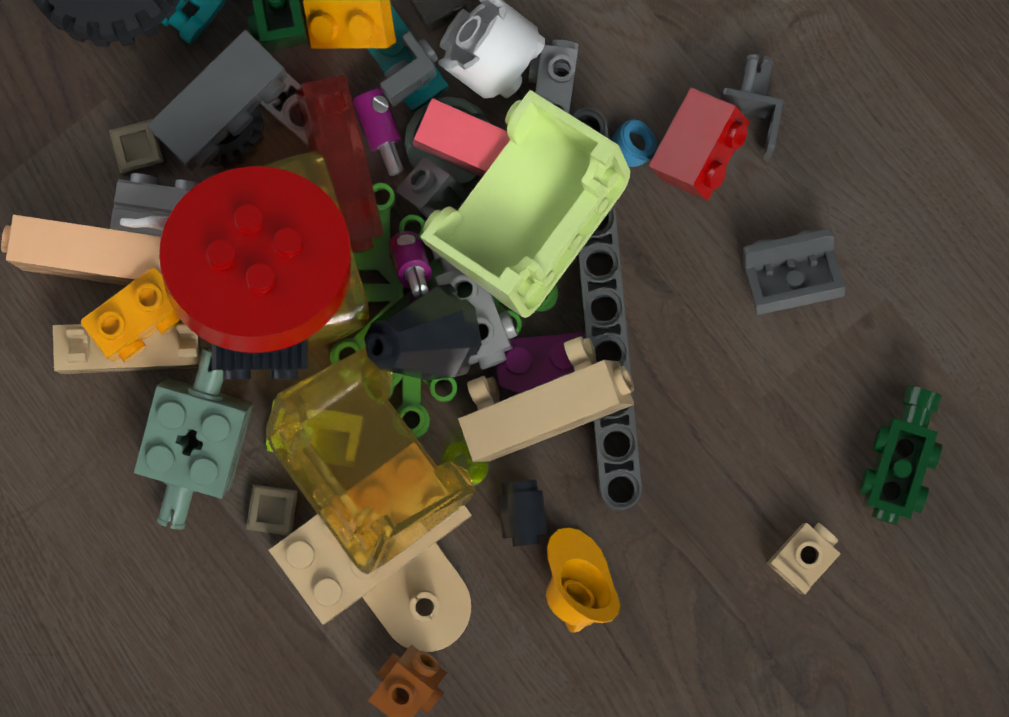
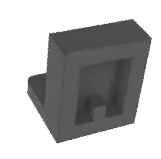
[380,31,439,107]
[397,158,470,219]

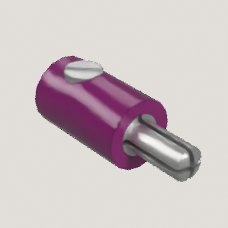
[352,89,404,176]
[388,231,432,297]

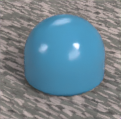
[611,119,657,167]

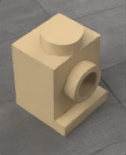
[767,522,840,594]

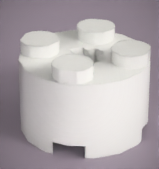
[438,0,545,98]

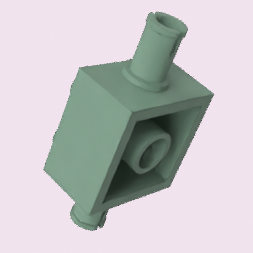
[134,347,254,530]

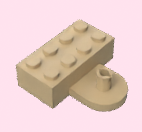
[269,441,472,652]

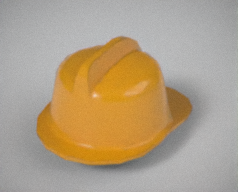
[546,527,620,633]

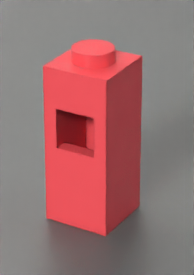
[413,98,510,177]

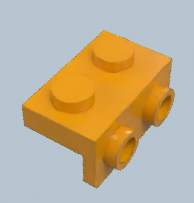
[303,0,396,49]
[81,268,182,363]

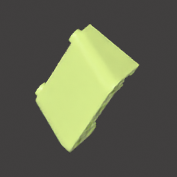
[421,90,630,318]

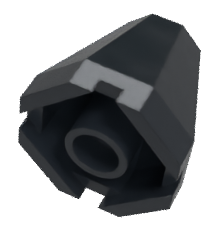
[364,284,482,381]

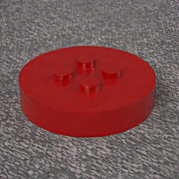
[159,166,351,353]

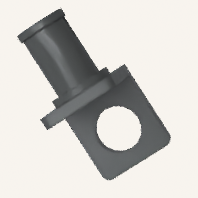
[720,54,784,161]

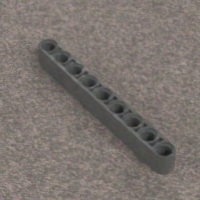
[571,108,642,511]

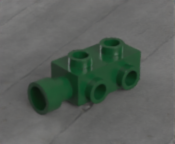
[859,385,942,525]

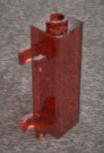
[296,75,384,254]

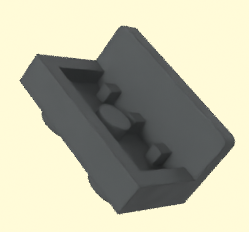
[743,228,845,315]

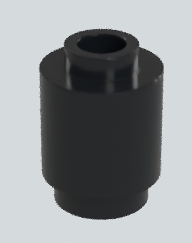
[498,480,548,547]

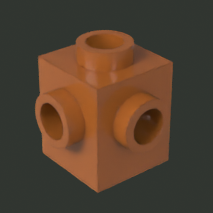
[368,644,448,717]

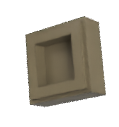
[109,119,165,176]
[246,484,299,536]

